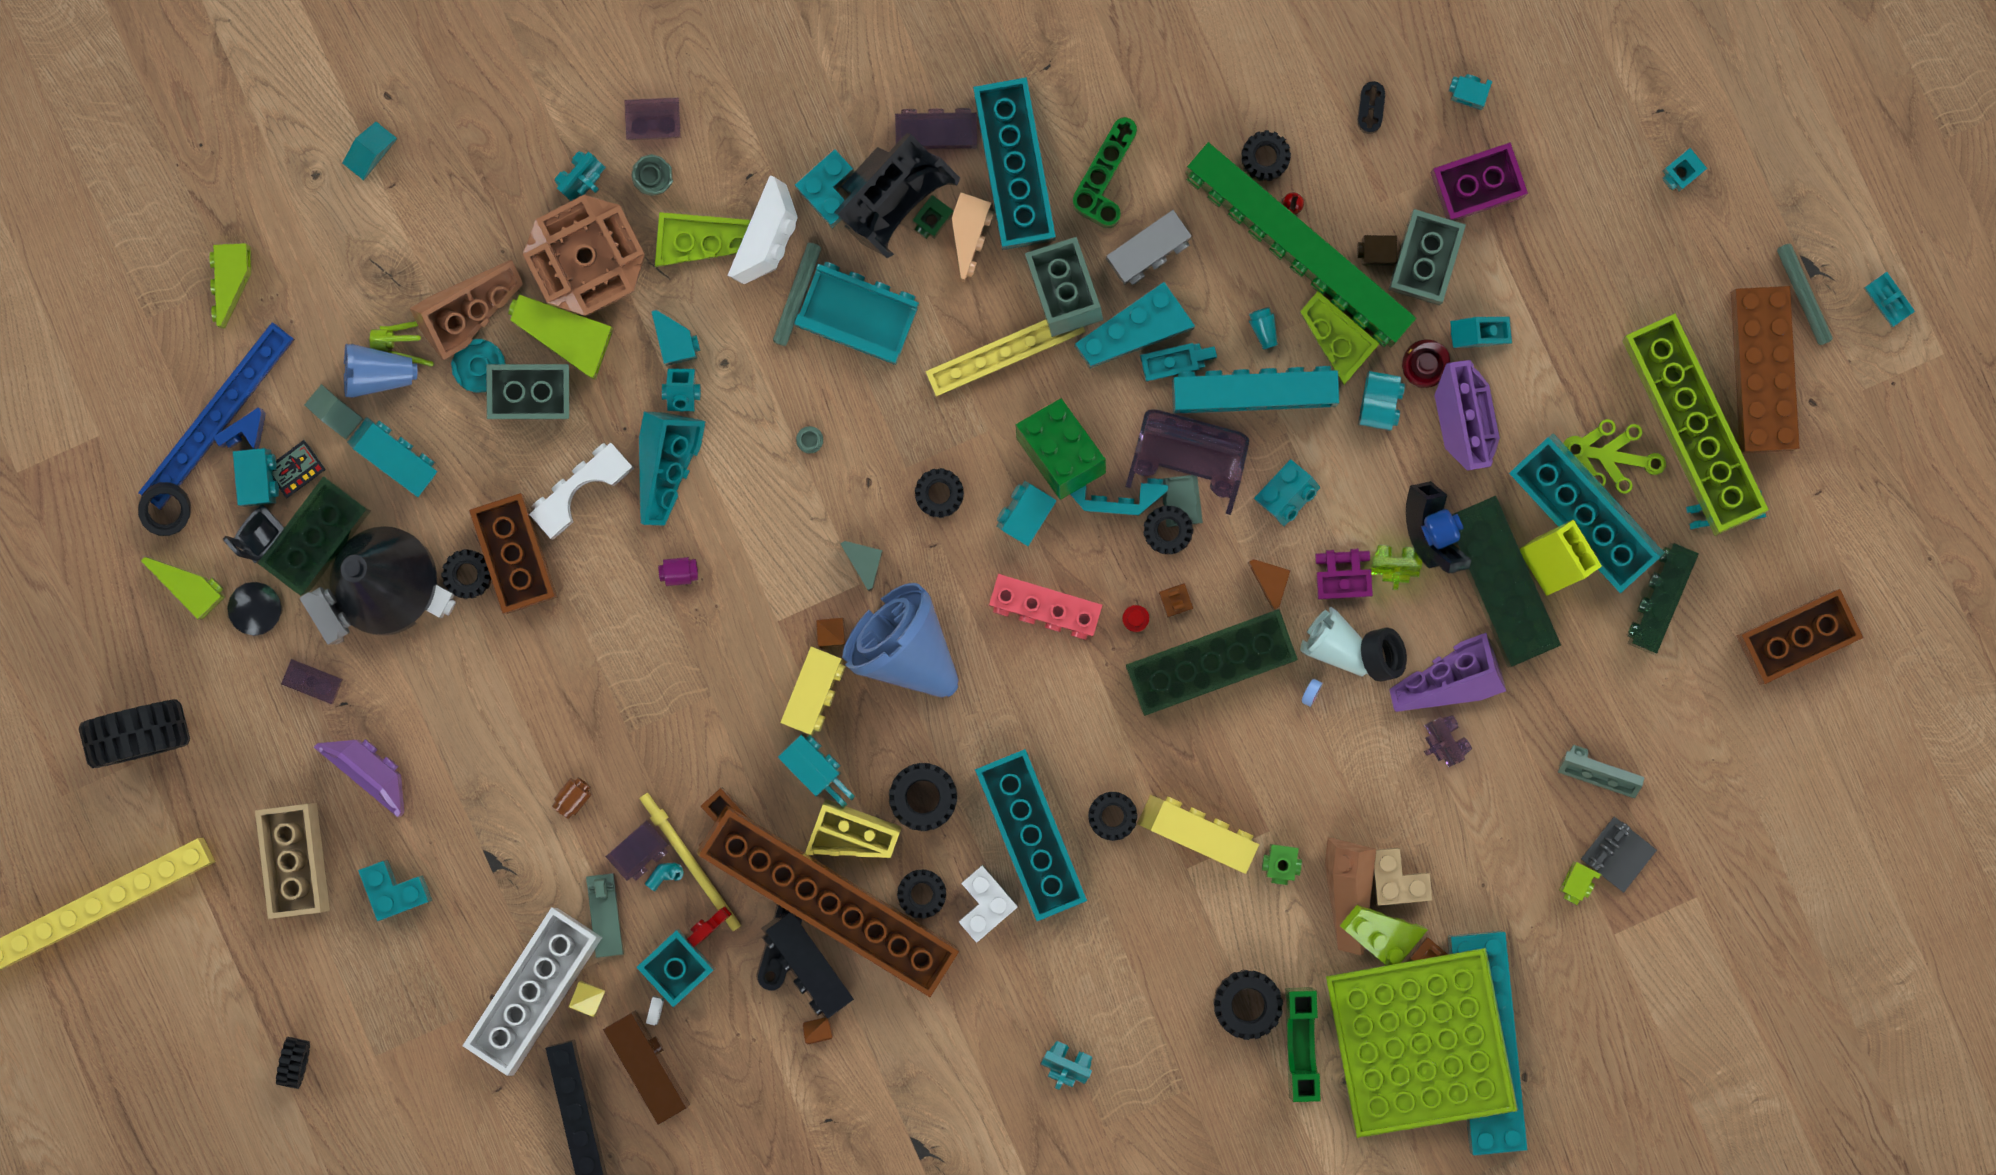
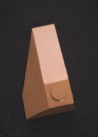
[409,260,523,360]

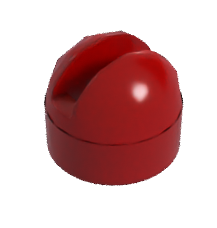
[1282,192,1304,215]

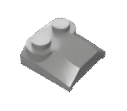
[299,587,351,645]

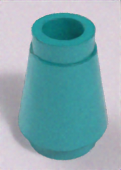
[1249,307,1278,349]

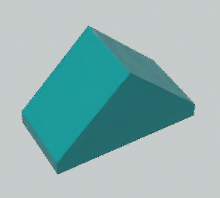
[342,122,397,180]

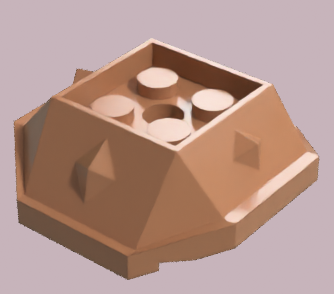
[523,195,645,317]

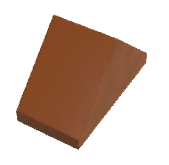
[1248,559,1291,610]

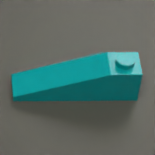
[639,411,706,525]

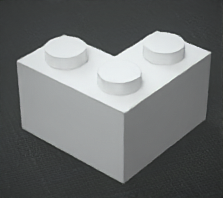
[959,865,1018,943]

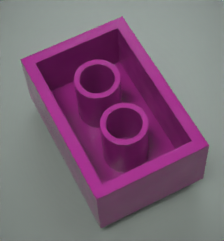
[1430,142,1528,221]

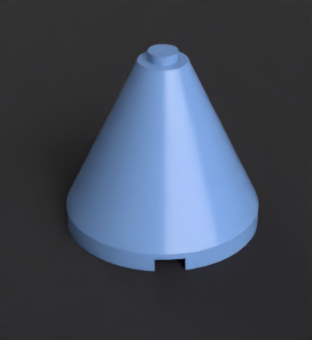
[842,583,959,698]

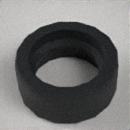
[138,482,191,536]
[1361,627,1407,682]

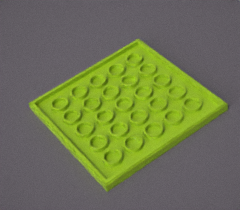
[1326,948,1518,1138]

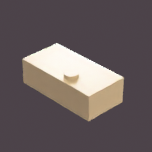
[255,803,330,919]

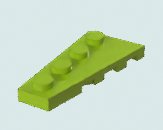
[655,212,751,267]

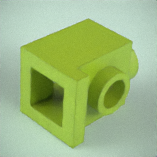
[1559,861,1601,905]

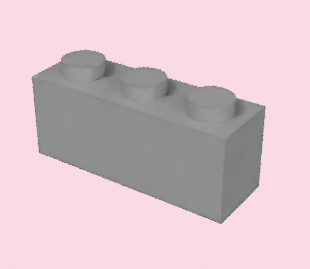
[1106,210,1192,285]

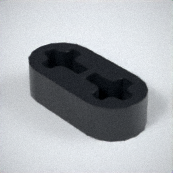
[1357,81,1385,134]

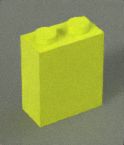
[1518,519,1602,596]

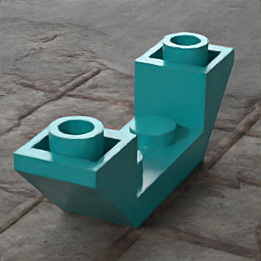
[1070,478,1169,515]

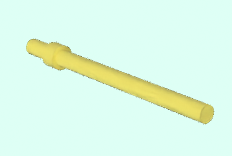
[639,793,742,931]

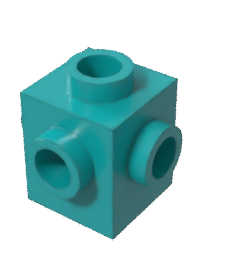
[662,369,701,412]

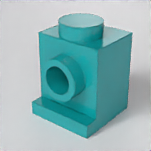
[1448,74,1492,110]
[1662,148,1707,192]

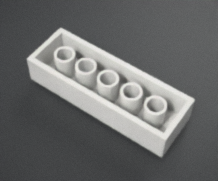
[463,907,603,1076]

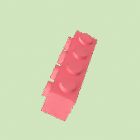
[989,574,1102,640]

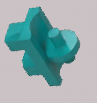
[554,151,606,201]
[1864,272,1915,327]
[1041,1041,1092,1090]

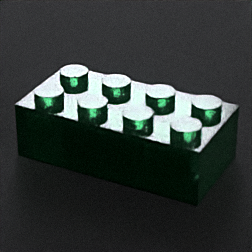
[257,476,371,596]

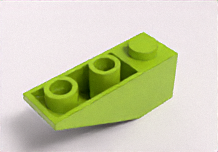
[209,243,251,328]

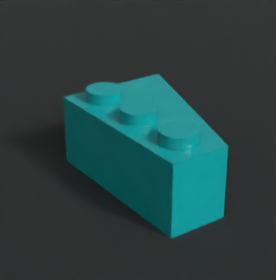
[347,417,438,497]

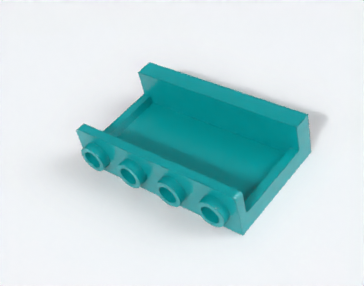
[794,262,919,365]

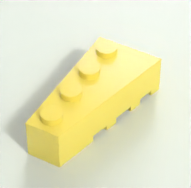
[1137,795,1260,874]

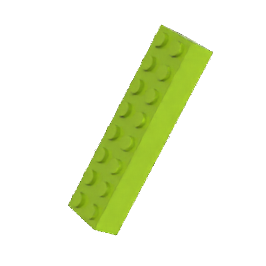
[1622,313,1769,536]

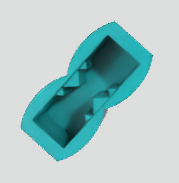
[1358,371,1405,431]

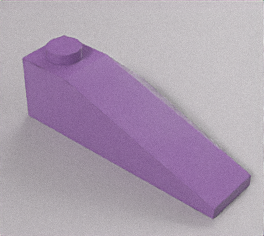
[1389,633,1506,712]

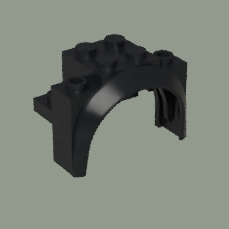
[834,132,960,258]

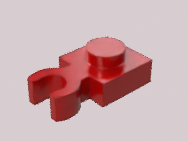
[687,906,732,947]

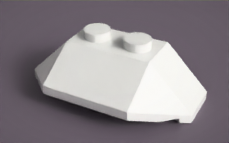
[727,176,798,284]

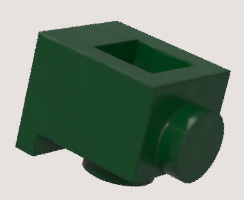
[912,195,954,239]

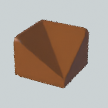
[816,618,845,647]
[803,1017,833,1045]

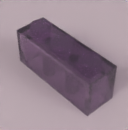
[895,108,977,149]

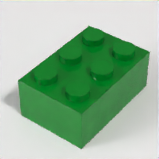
[1015,398,1106,500]

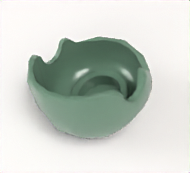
[632,154,673,196]

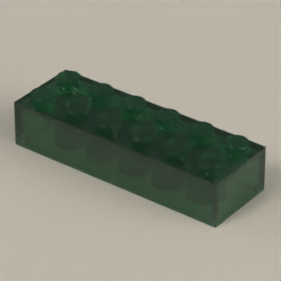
[1452,496,1561,668]
[1125,609,1298,716]

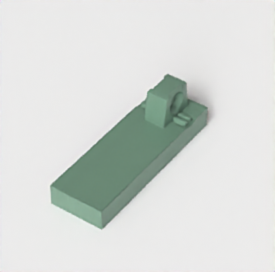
[1558,745,1645,798]
[586,873,624,958]

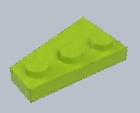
[1300,291,1379,385]
[1340,905,1428,965]

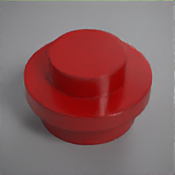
[1122,605,1149,632]

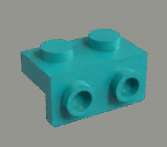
[1254,459,1320,526]

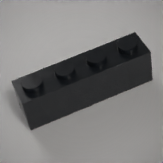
[761,910,854,1019]

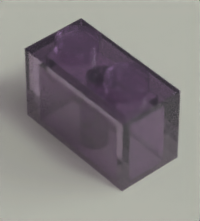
[605,820,670,881]

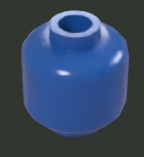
[1421,509,1464,549]

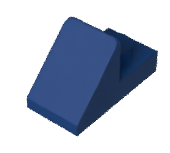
[213,407,266,449]

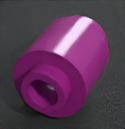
[658,557,698,586]

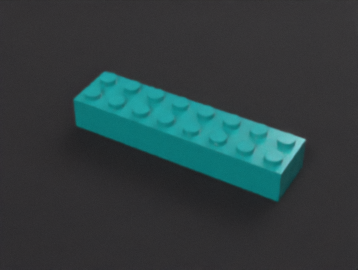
[1448,930,1528,1156]

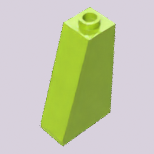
[508,295,614,380]

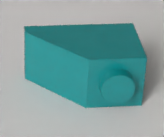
[651,310,701,366]
[1450,317,1512,348]

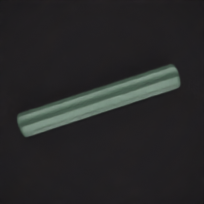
[773,242,821,346]
[1777,244,1833,345]

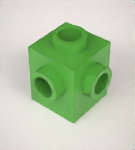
[1262,844,1302,885]

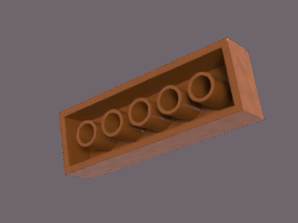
[1730,286,1800,453]

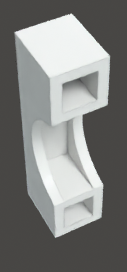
[529,443,635,540]

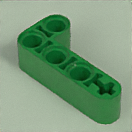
[1072,117,1137,228]

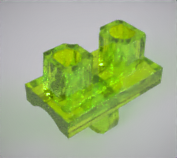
[1370,545,1422,590]

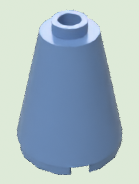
[344,344,417,398]

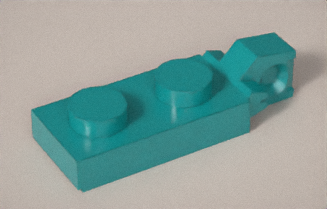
[1140,343,1217,382]

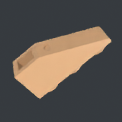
[952,192,995,282]

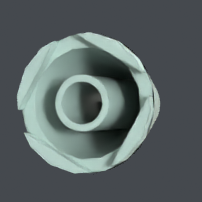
[1300,607,1369,677]

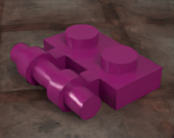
[1315,548,1373,600]

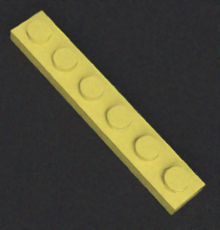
[925,320,1085,397]

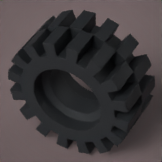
[1241,130,1291,181]
[915,468,964,518]
[1143,506,1194,554]
[441,549,492,599]
[1088,792,1138,841]
[897,869,946,919]
[276,1037,310,1089]

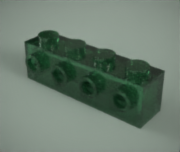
[1627,543,1699,655]

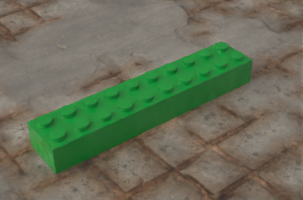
[1185,142,1416,348]

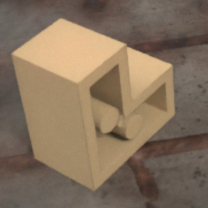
[1373,848,1432,905]

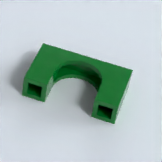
[1285,987,1321,1102]

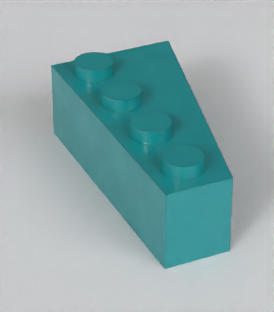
[1074,282,1195,368]

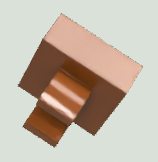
[1159,583,1193,618]
[1410,937,1448,961]

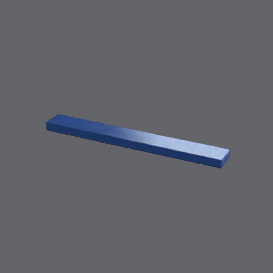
[138,322,295,510]

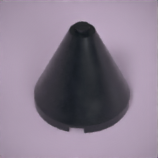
[330,526,437,635]

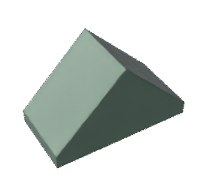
[304,384,363,440]
[840,541,883,591]

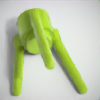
[369,321,434,366]

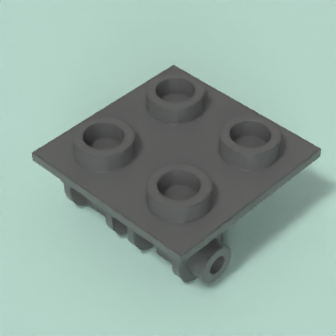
[1581,816,1657,893]

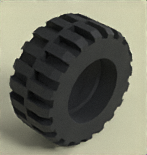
[79,699,190,769]

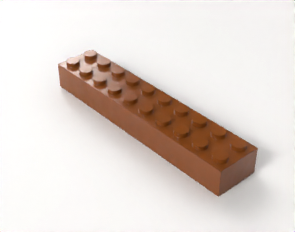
[697,805,959,997]

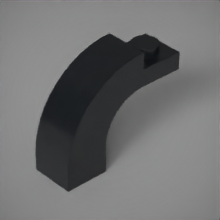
[1406,481,1471,574]

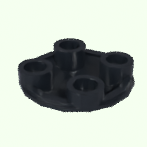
[227,582,283,636]

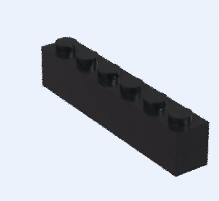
[545,1040,607,1175]

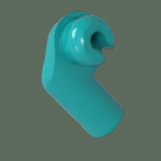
[644,862,684,891]

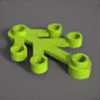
[1563,419,1666,494]

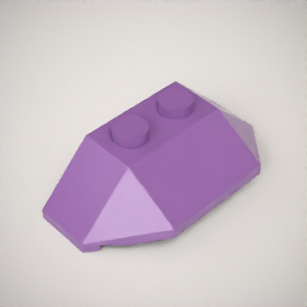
[1434,360,1500,471]
[314,739,404,817]

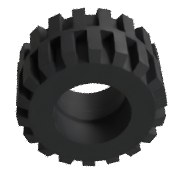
[889,763,957,831]
[1213,970,1283,1040]

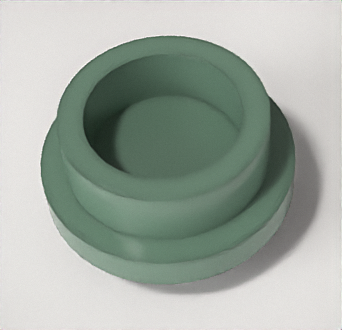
[796,426,823,454]

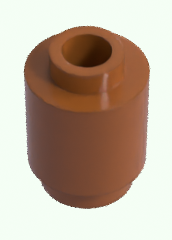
[552,777,591,819]

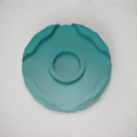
[451,339,506,393]

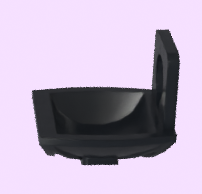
[223,504,286,563]

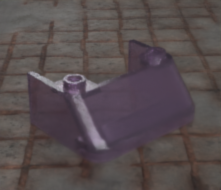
[1125,409,1249,515]

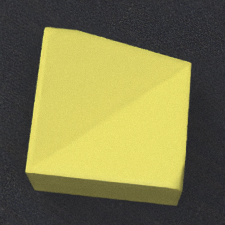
[569,981,605,1017]

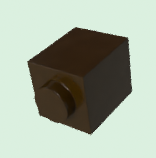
[1357,235,1397,265]

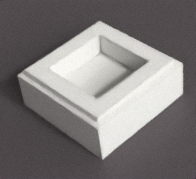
[646,995,665,1026]

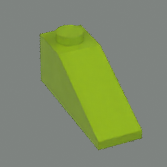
[141,557,225,620]

